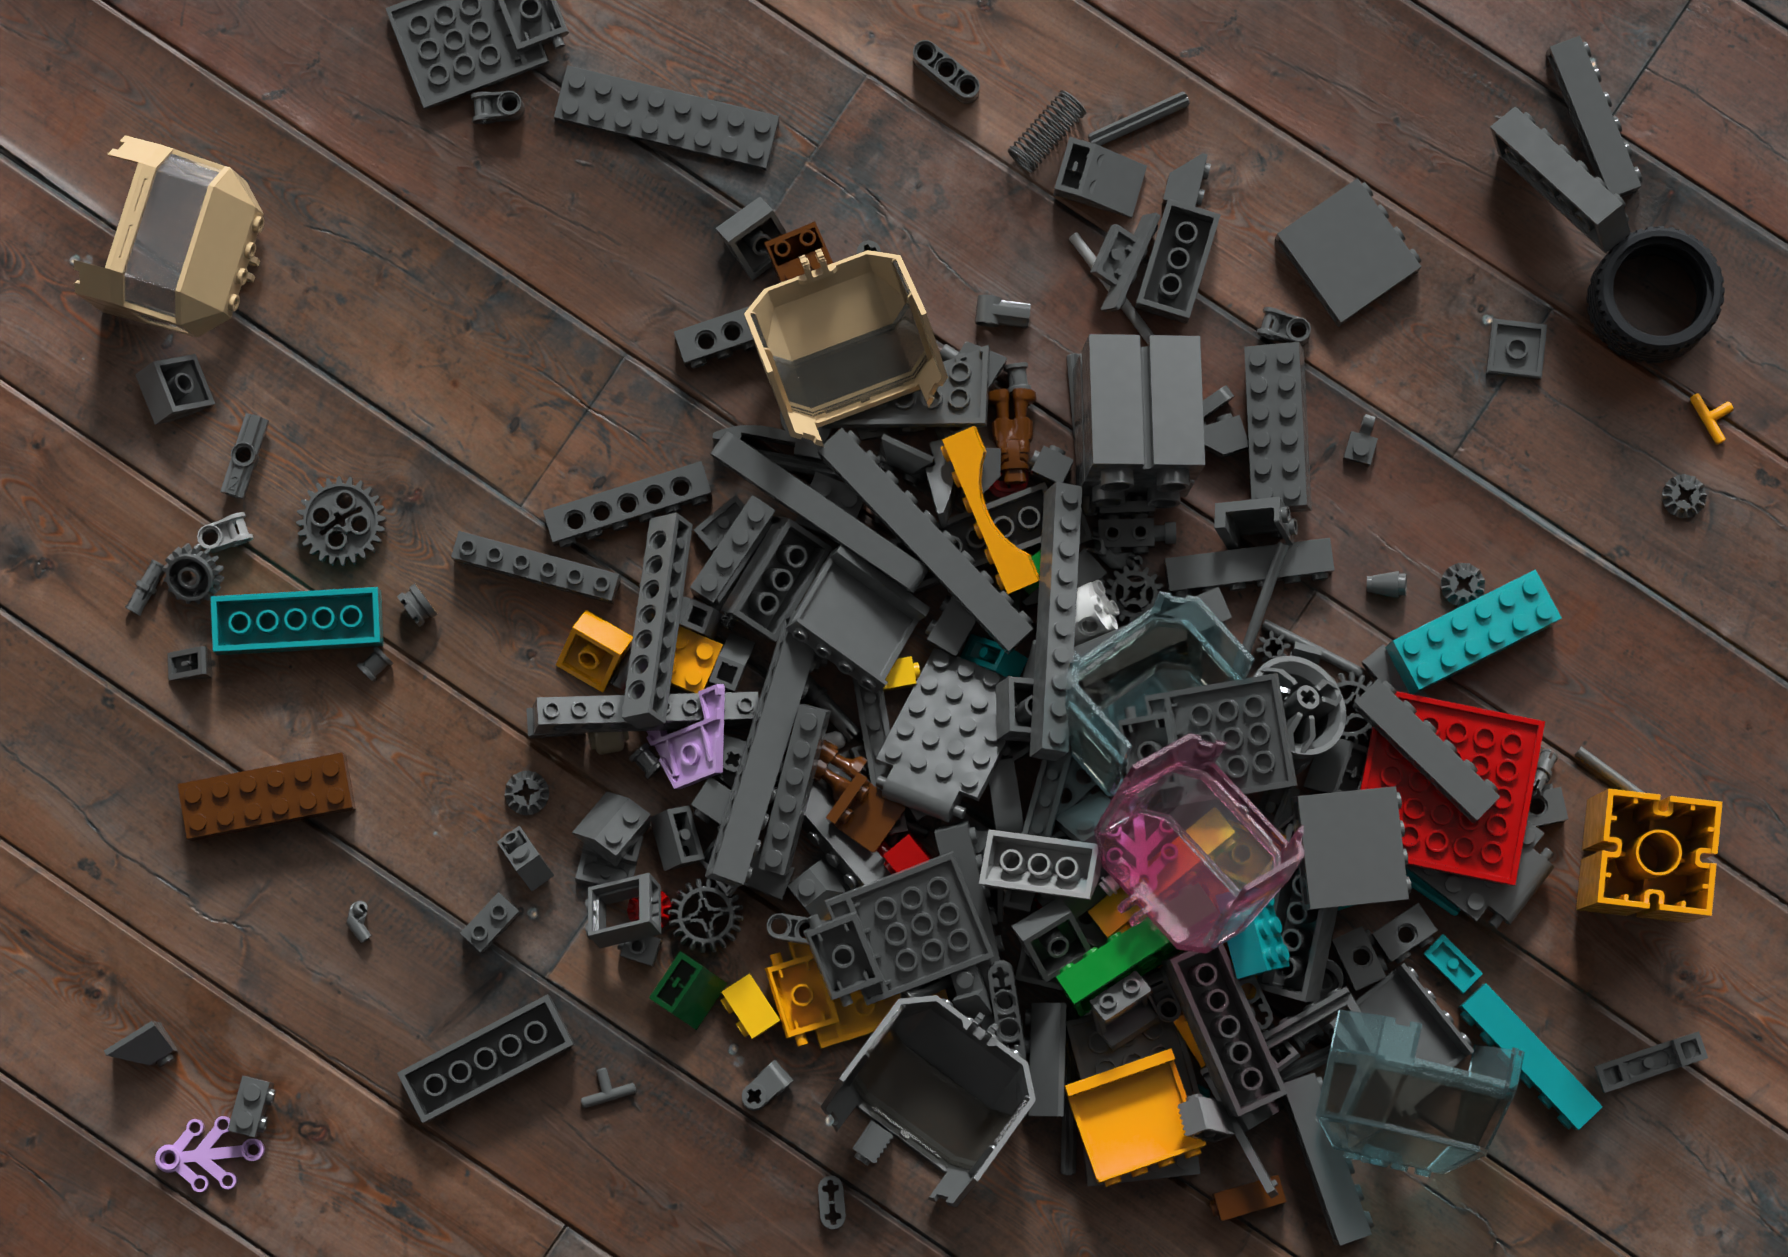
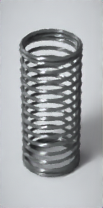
[1008,90,1087,173]

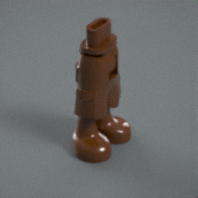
[988,388,1037,484]
[784,726,868,802]

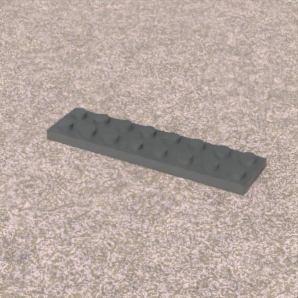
[554,65,779,170]

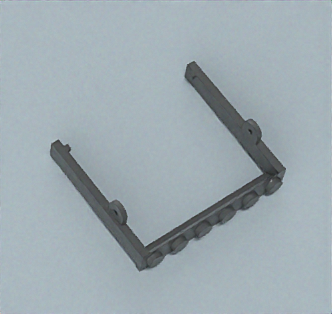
[1200,987,1420,1199]

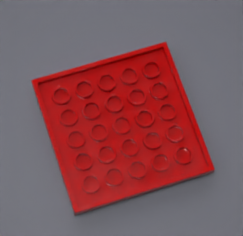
[1360,691,1545,886]

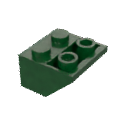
[649,951,728,1030]

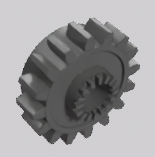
[162,543,224,604]

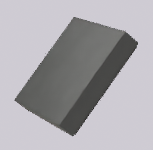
[1486,318,1547,380]

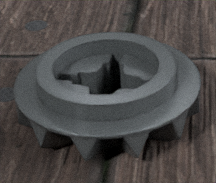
[1662,474,1707,518]
[1441,563,1485,607]
[504,771,549,815]

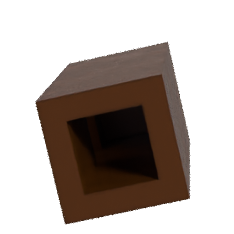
[1209,1175,1286,1221]

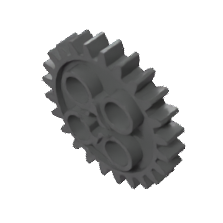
[296,476,387,566]

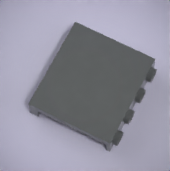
[1275,178,1422,327]
[785,544,930,693]
[1291,786,1411,910]
[1323,963,1474,1116]

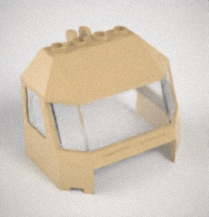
[74,136,264,337]

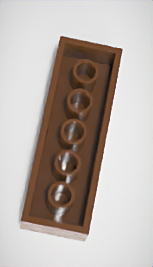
[177,752,356,841]

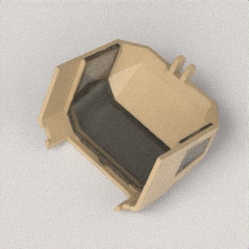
[744,249,948,447]

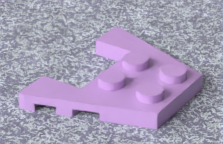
[646,684,725,789]

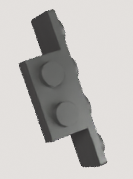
[1090,213,1161,312]

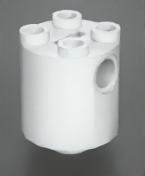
[1074,579,1120,647]

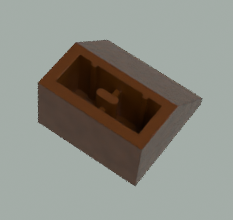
[764,221,833,283]

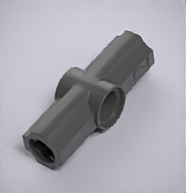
[220,413,269,500]

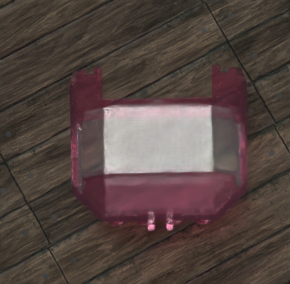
[1094,733,1304,954]

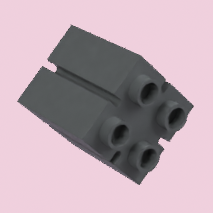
[1073,334,1205,508]

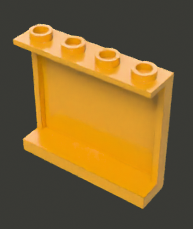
[1064,1048,1206,1187]

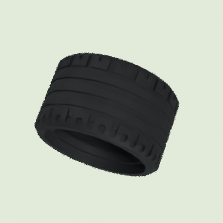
[1587,226,1725,364]

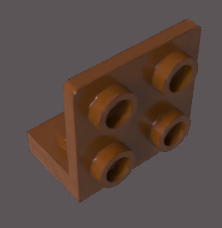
[826,772,906,853]

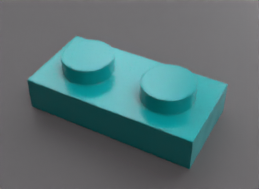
[1423,934,1483,994]

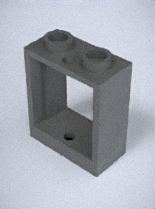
[585,873,661,948]

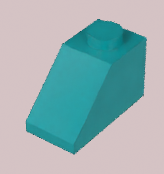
[960,634,1028,677]

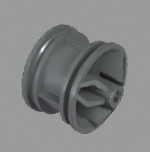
[1253,656,1346,776]

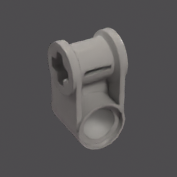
[197,512,254,553]

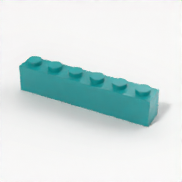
[1459,983,1603,1130]

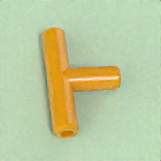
[1690,393,1734,445]

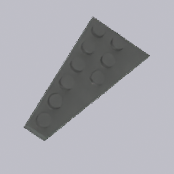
[822,345,990,428]

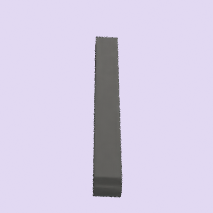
[710,431,929,594]

